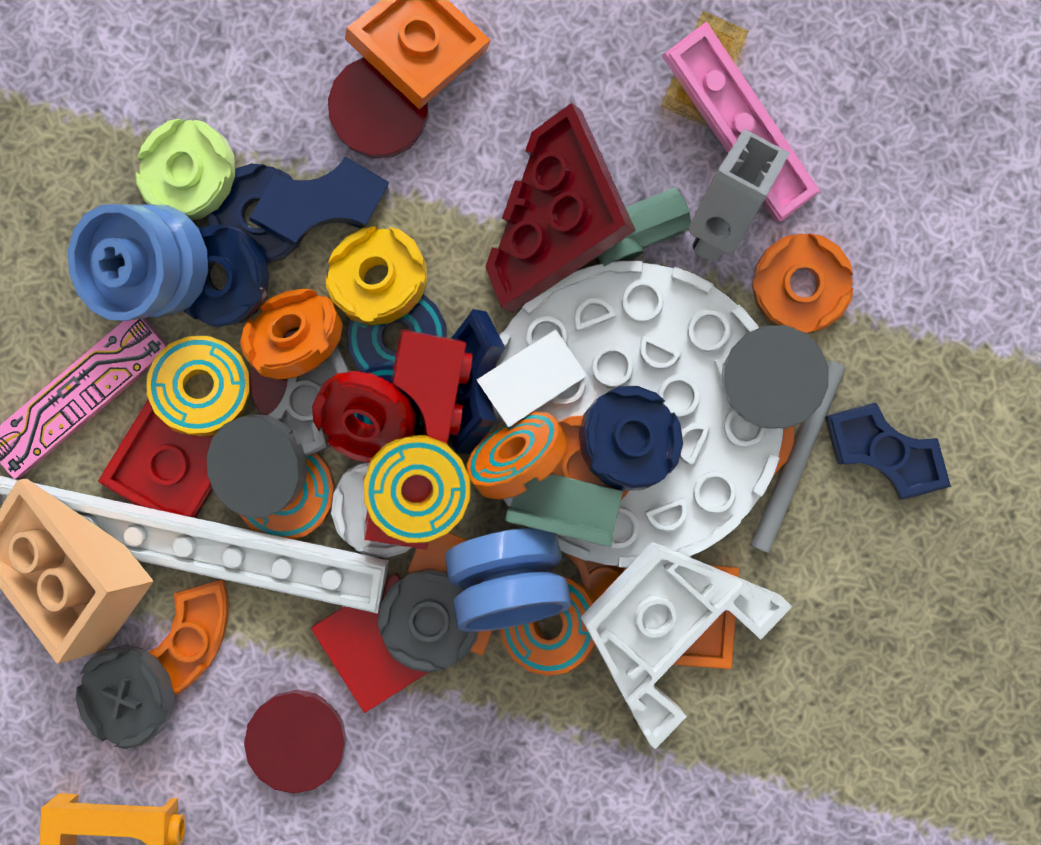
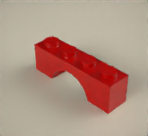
[364,329,472,550]

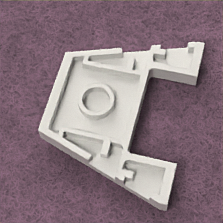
[580,542,792,749]

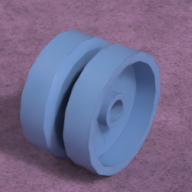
[68,204,208,321]
[445,528,572,632]

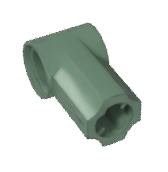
[597,187,691,267]

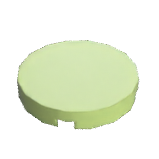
[136,119,235,220]

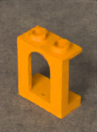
[39,793,186,845]

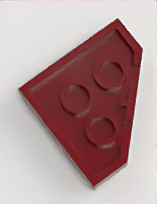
[485,103,636,313]

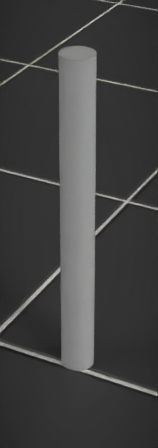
[751,360,846,553]

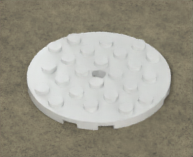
[485,261,783,568]

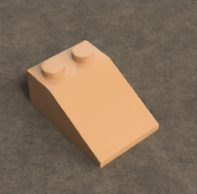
[0,479,154,664]

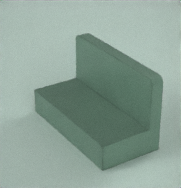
[505,473,623,547]

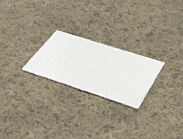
[477,329,587,427]

